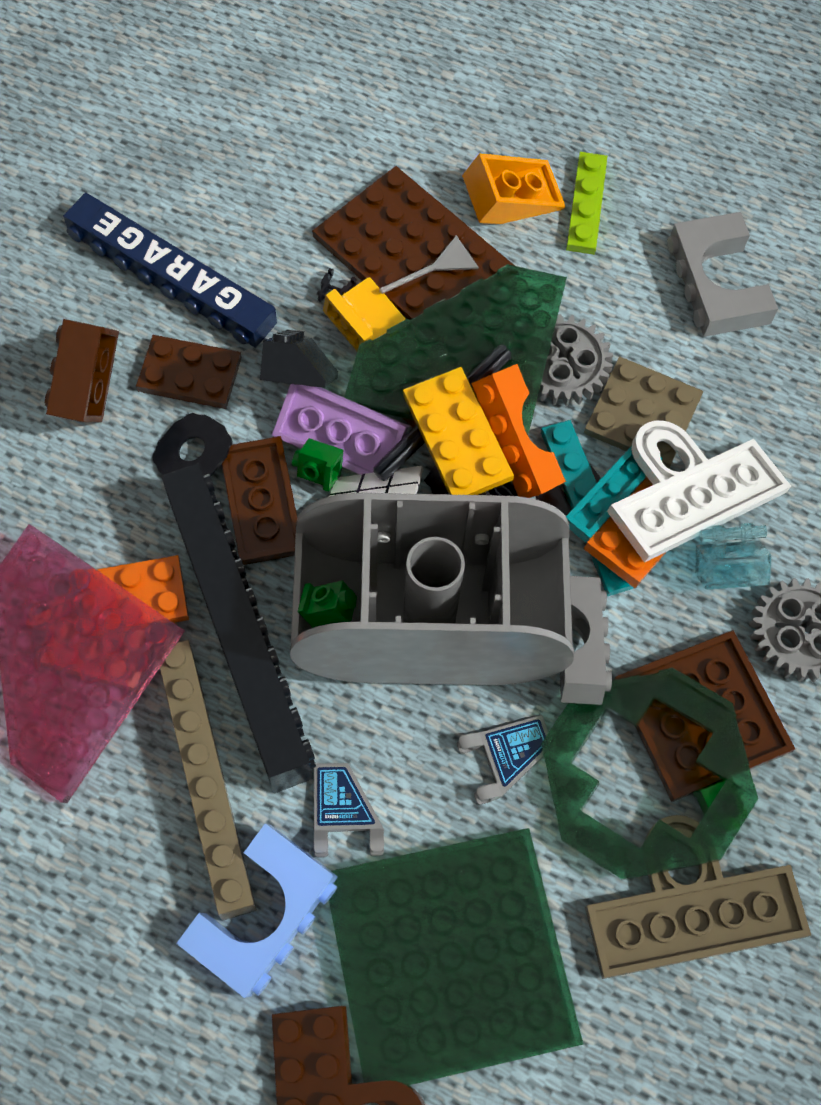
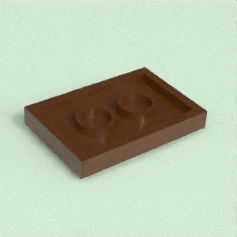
[136,335,242,409]

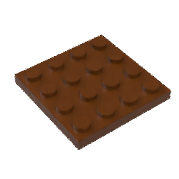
[613,630,795,802]

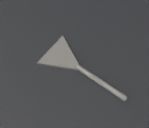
[379,235,479,294]

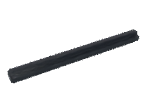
[373,344,512,481]

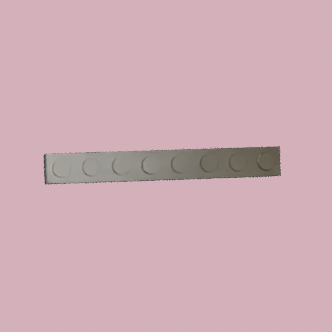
[155,640,257,921]

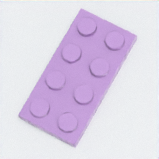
[272,384,409,474]

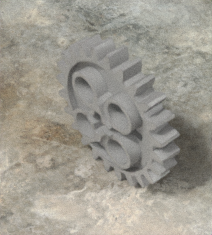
[514,314,613,406]
[749,578,821,683]

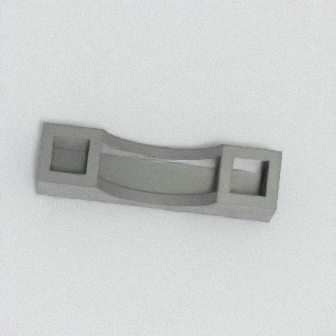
[560,576,612,705]

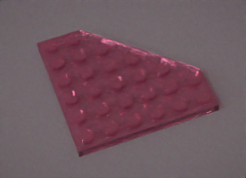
[0,524,185,803]

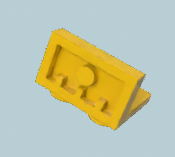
[323,277,406,355]

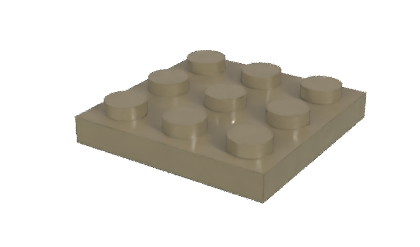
[584,356,704,469]

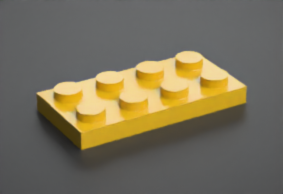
[403,367,514,495]

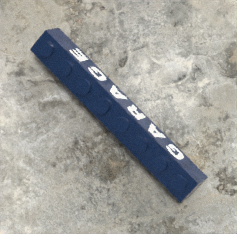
[63,192,277,348]

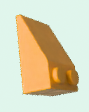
[462,153,566,224]

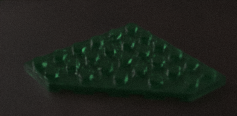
[344,264,567,436]

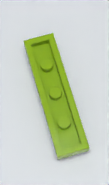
[566,152,608,255]

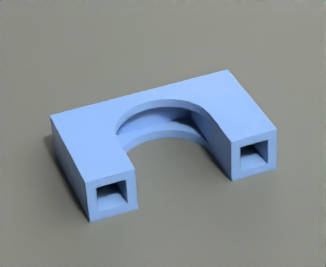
[176,823,338,998]

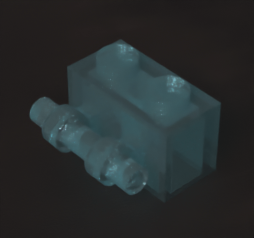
[695,522,772,590]

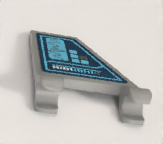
[457,715,553,805]
[314,763,384,857]

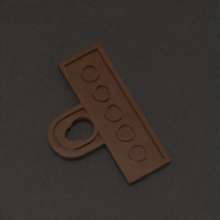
[272,1006,425,1105]

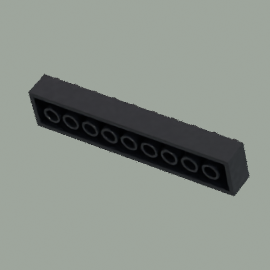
[161,463,316,794]

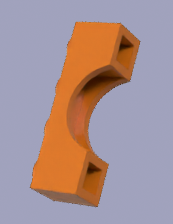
[471,364,566,498]

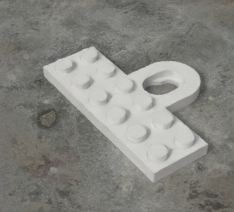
[607,420,791,563]

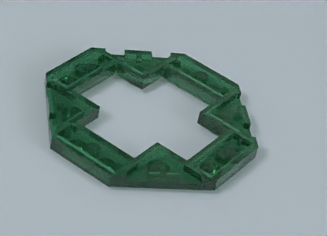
[541,667,758,881]

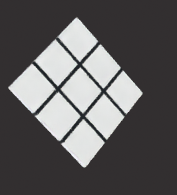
[329,466,424,497]

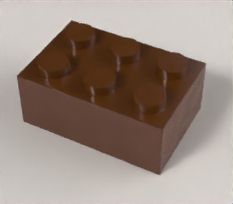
[45,319,119,422]

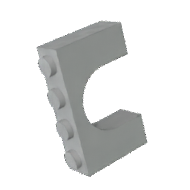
[667,212,778,337]

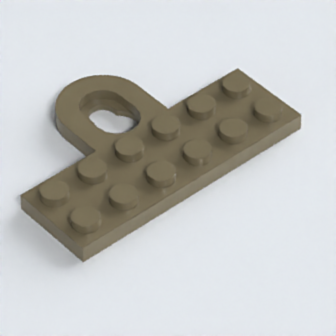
[585,815,811,979]

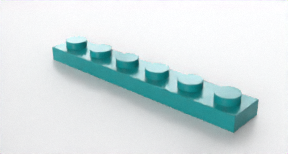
[541,420,637,597]

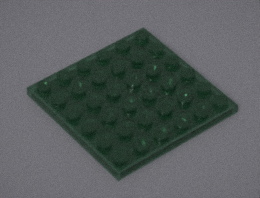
[329,828,583,1085]

